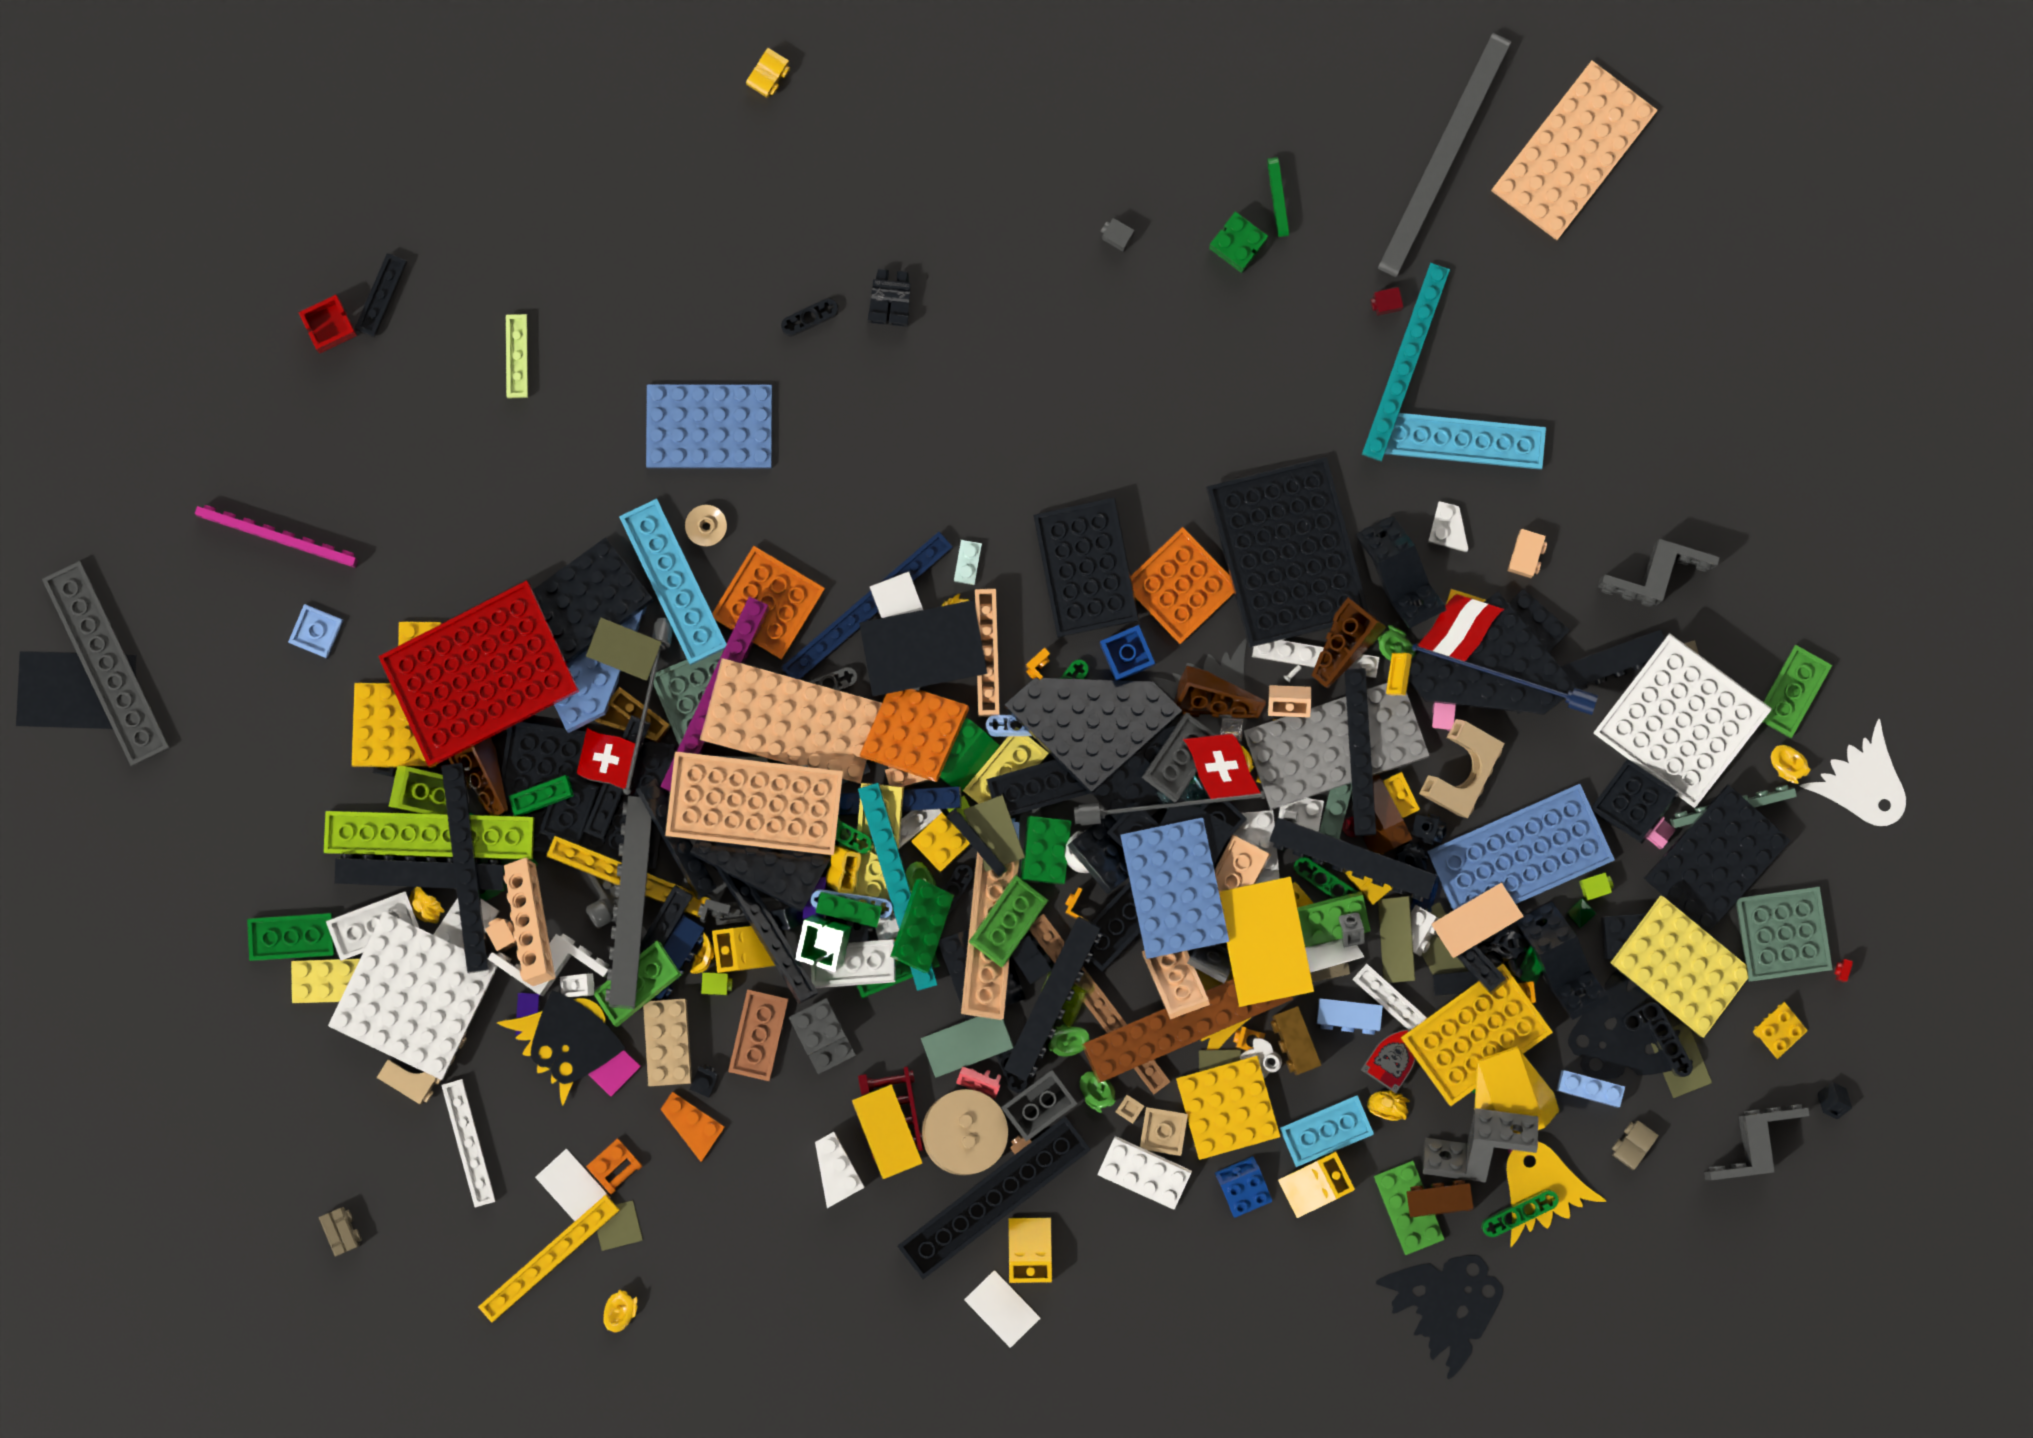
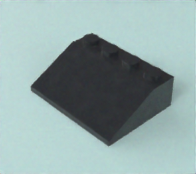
[938,929,1026,1020]

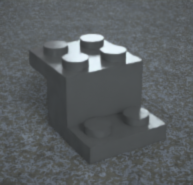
[789,998,856,1075]

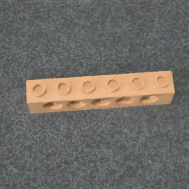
[975,589,1000,717]
[503,858,556,986]

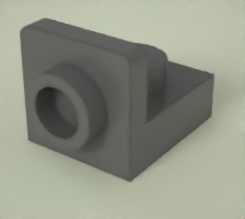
[698,899,731,923]
[1339,912,1364,948]

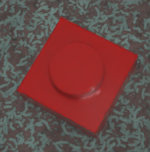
[1834,959,1853,982]

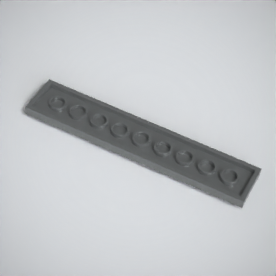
[42,561,170,766]

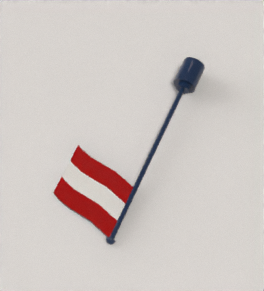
[1412,594,1598,715]

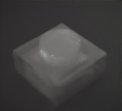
[1220,718,1244,741]

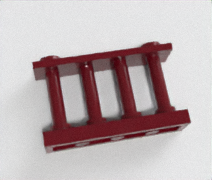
[858,1067,924,1159]

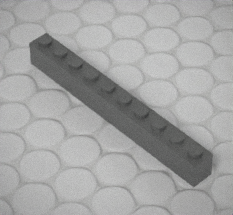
[605,796,652,1009]

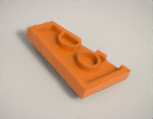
[661,1092,725,1162]

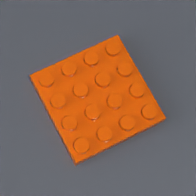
[1131,527,1234,644]
[712,546,825,660]
[860,689,969,782]

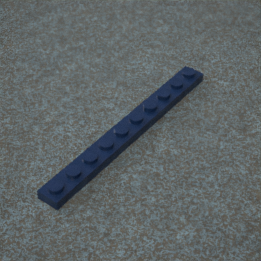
[781,532,953,680]

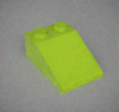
[389,766,447,815]

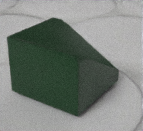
[1565,898,1596,928]

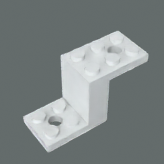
[488,934,610,996]

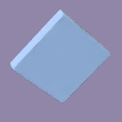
[288,604,344,659]

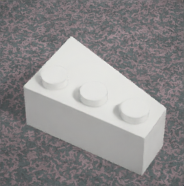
[815,1132,865,1208]

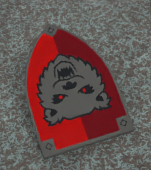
[1361,1029,1415,1093]

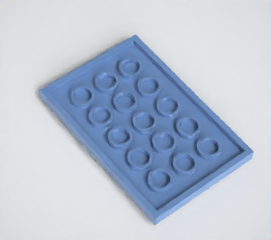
[646,385,772,468]
[1120,818,1229,959]

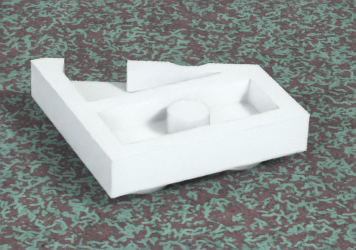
[1428,501,1468,552]

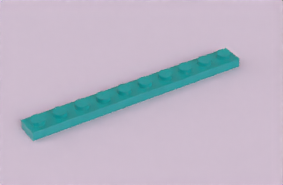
[1362,263,1450,461]
[858,782,938,991]

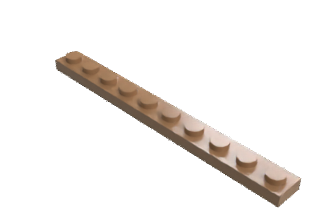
[1029,914,1170,1095]

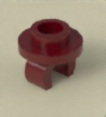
[1342,816,1357,837]

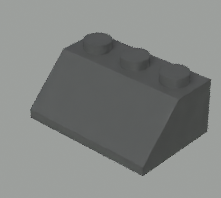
[1001,1070,1077,1142]

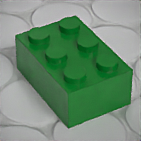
[1020,816,1071,885]

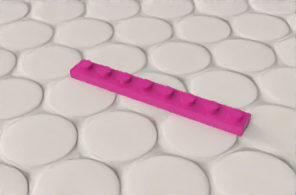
[195,505,358,568]

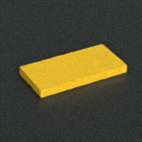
[852,1084,922,1179]

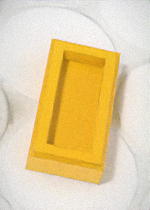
[1386,653,1412,696]

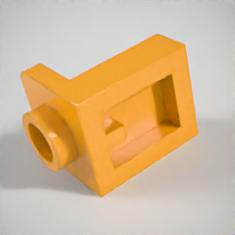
[1026,648,1050,680]

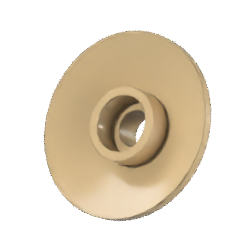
[685,505,727,546]

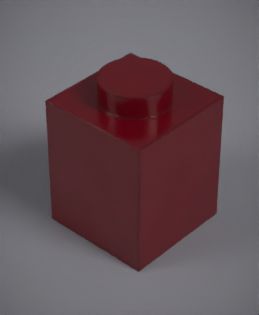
[1370,287,1403,316]

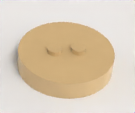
[922,1089,1008,1175]

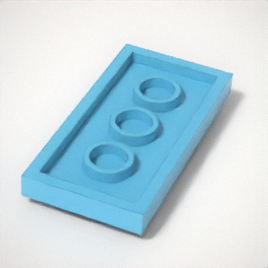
[1279,1095,1374,1167]

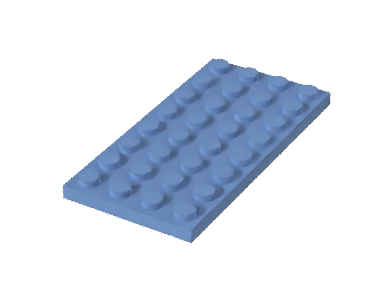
[1427,784,1615,911]

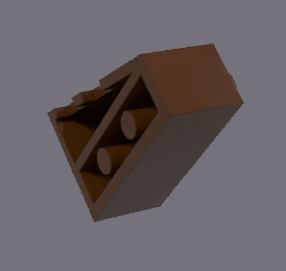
[1406,1180,1473,1218]

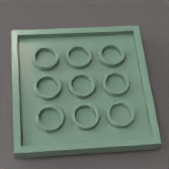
[650,643,727,745]
[1736,887,1833,982]

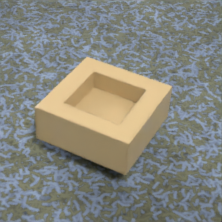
[1115,1095,1144,1124]

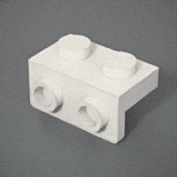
[1411,905,1439,956]

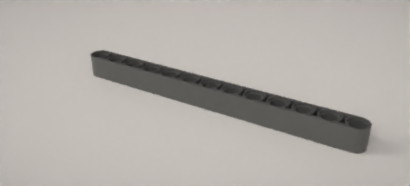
[1377,33,1512,277]

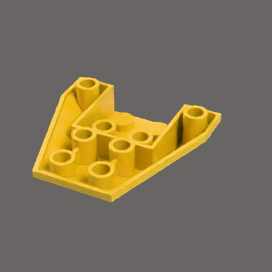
[1474,1046,1559,1134]

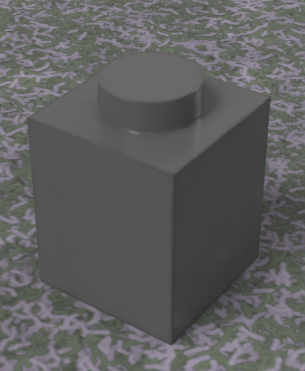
[1101,218,1134,252]

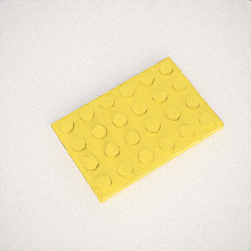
[1610,896,1748,1038]

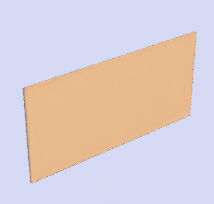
[1431,883,1524,958]

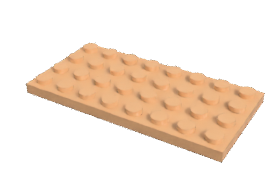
[1491,61,1658,240]
[700,658,882,784]
[665,752,843,855]

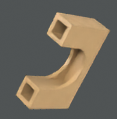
[1419,719,1505,818]
[377,1032,467,1104]

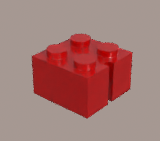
[298,295,357,354]

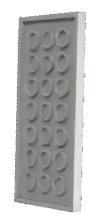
[1243,683,1429,810]

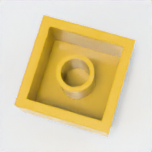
[911,813,971,873]

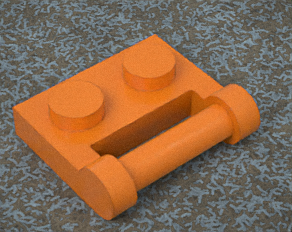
[586,1138,643,1195]

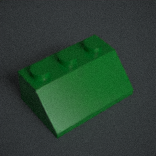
[939,718,1000,793]

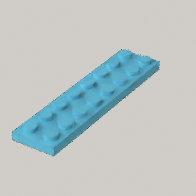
[1384,413,1546,469]
[619,499,727,665]

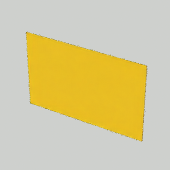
[1219,877,1314,1007]

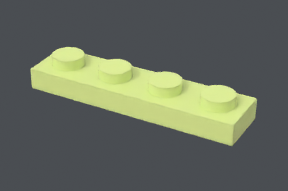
[506,314,528,398]

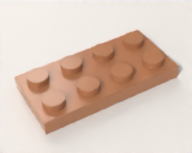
[728,990,789,1081]

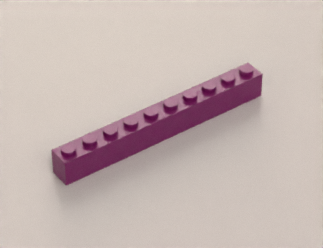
[660,597,770,792]

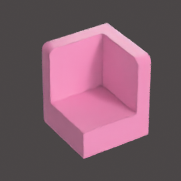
[1432,703,1456,731]
[1647,817,1675,849]

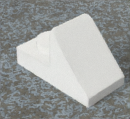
[560,974,594,997]

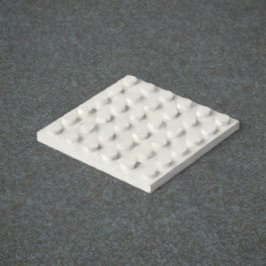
[1594,633,1772,808]
[328,911,498,1080]

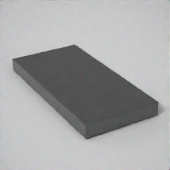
[1142,713,1216,802]

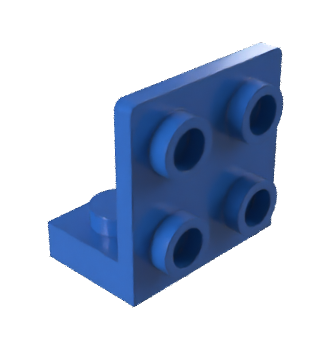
[1215,1156,1272,1218]

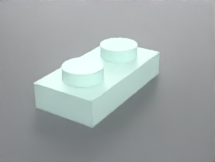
[954,540,982,585]

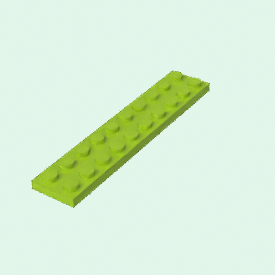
[324,811,535,860]

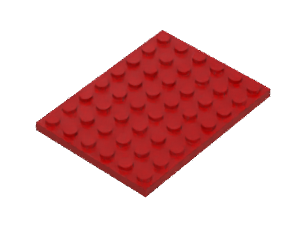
[378,580,580,768]

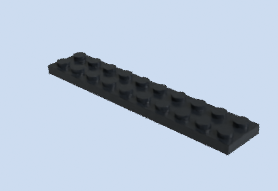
[986,725,1177,816]

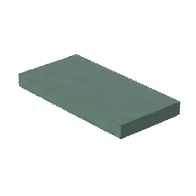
[921,1017,1014,1078]

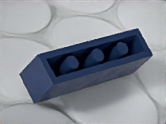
[655,915,707,1000]

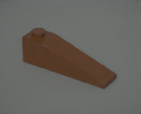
[1311,597,1386,688]
[1174,666,1266,718]
[448,738,508,816]
[1363,774,1412,855]

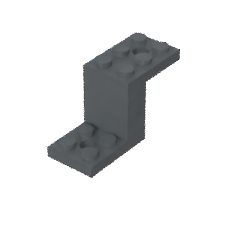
[1597,539,1720,607]
[1704,1104,1809,1180]
[1423,1108,1538,1182]

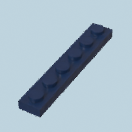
[838,787,962,815]

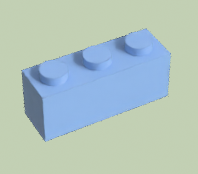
[1316,998,1383,1035]
[1556,1070,1625,1107]

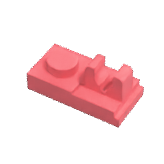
[956,1067,1001,1099]

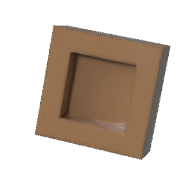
[1010,1134,1032,1154]

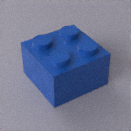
[1100,625,1155,681]

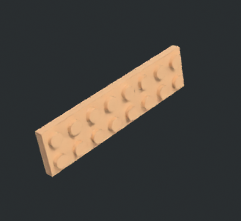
[961,852,1019,1020]

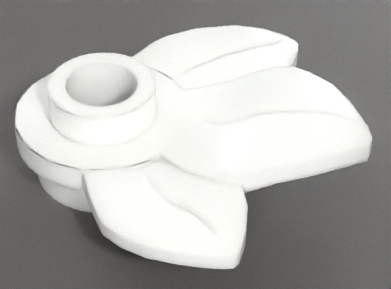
[1240,1038,1282,1078]

